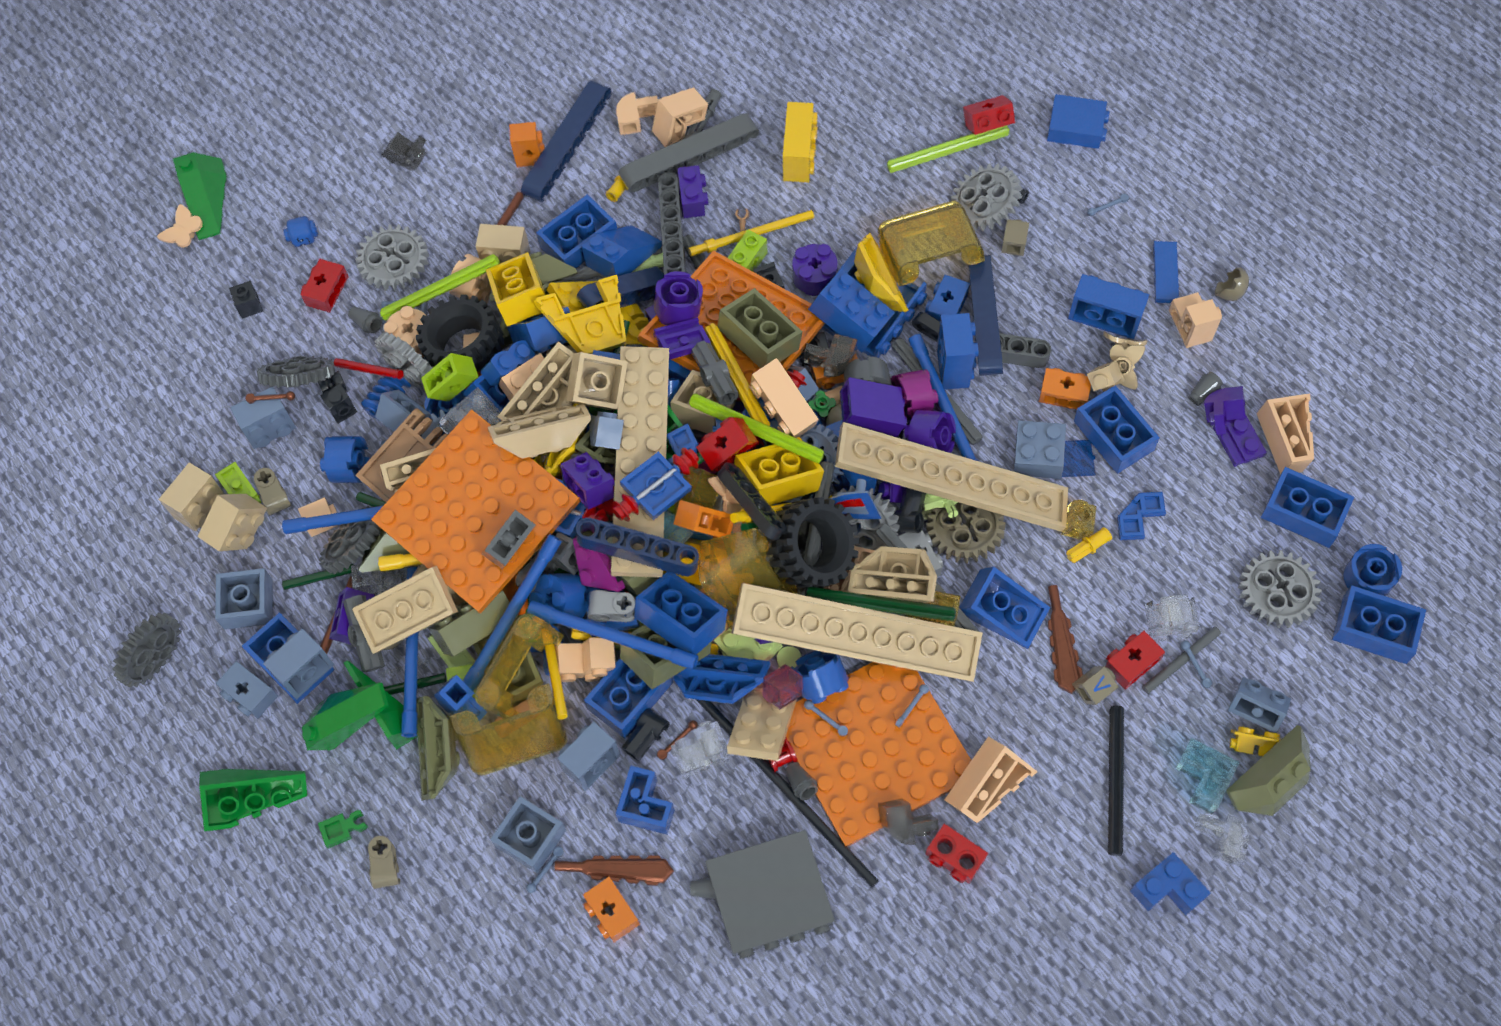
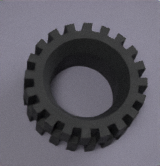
[416,295,505,372]
[766,497,859,588]

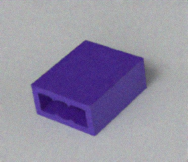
[840,377,907,437]

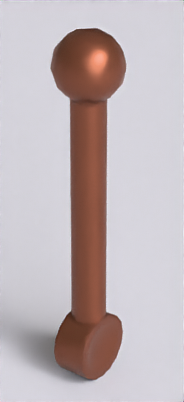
[245,391,295,404]
[657,720,698,760]

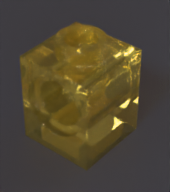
[1061,500,1097,540]

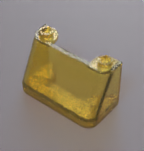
[878,201,985,286]
[698,528,797,635]
[474,613,564,724]
[450,683,567,776]

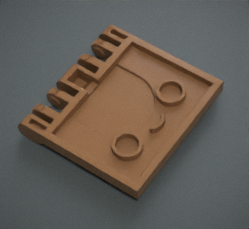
[355,408,448,502]

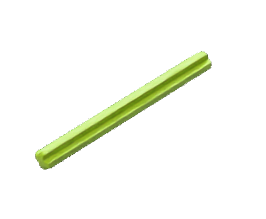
[887,125,1009,173]
[380,254,500,321]
[689,393,824,463]

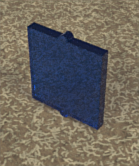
[1062,440,1096,477]

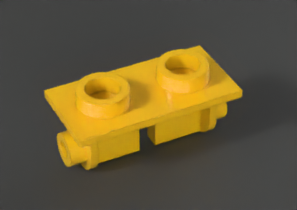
[1229,726,1281,756]

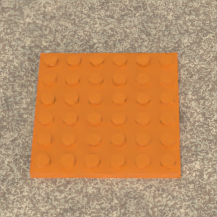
[638,250,825,399]
[371,409,581,614]
[786,662,972,847]

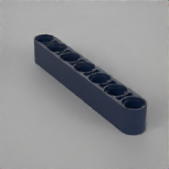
[521,80,612,202]
[968,255,1003,376]

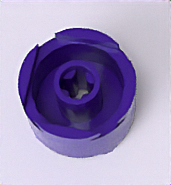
[792,244,838,296]
[654,271,703,325]
[904,410,956,453]

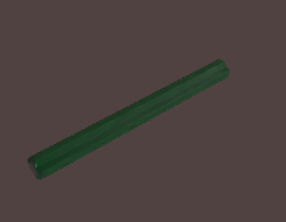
[806,587,956,621]

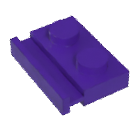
[653,317,711,360]
[1213,416,1267,467]

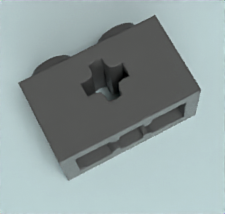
[482,510,535,569]

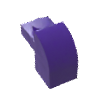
[1204,386,1246,435]

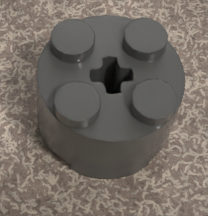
[843,357,892,386]

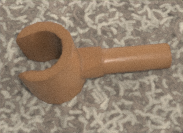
[735,208,750,232]

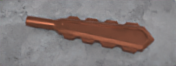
[1048,585,1083,694]
[554,855,674,886]

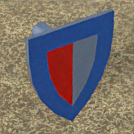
[830,479,882,519]

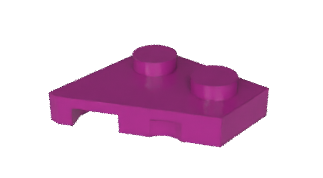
[573,537,625,592]

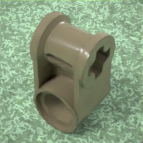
[254,468,292,516]
[368,836,401,889]

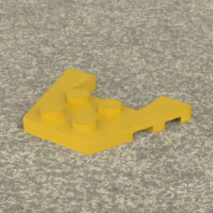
[534,275,627,354]

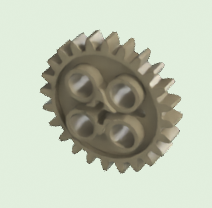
[927,502,1005,564]

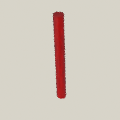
[334,358,404,379]

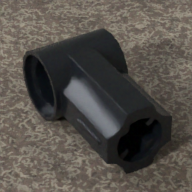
[893,487,926,533]
[621,708,670,762]

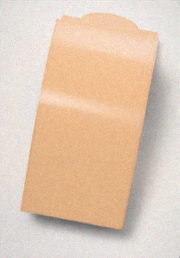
[616,92,658,135]

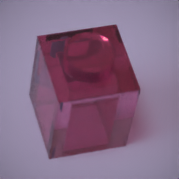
[762,664,803,709]

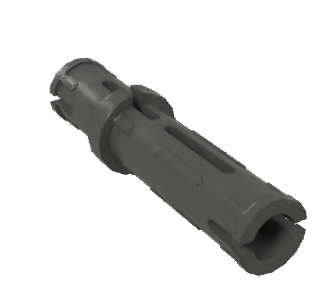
[682,89,722,140]

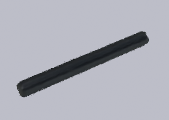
[1108,705,1124,856]

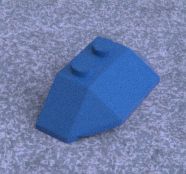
[672,654,771,704]

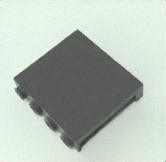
[705,830,835,959]

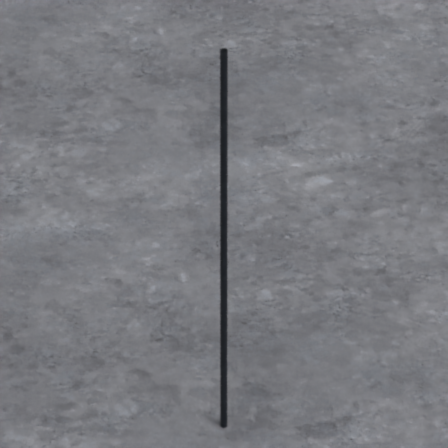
[695,699,879,888]

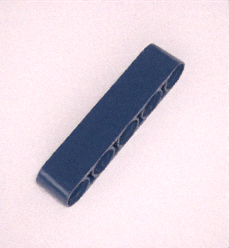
[577,266,664,308]
[576,518,699,576]

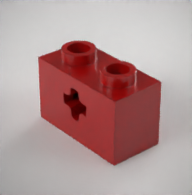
[963,95,1015,135]
[300,259,349,313]
[696,417,759,471]
[1105,631,1165,690]

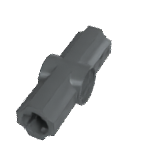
[692,341,738,406]
[343,595,385,672]

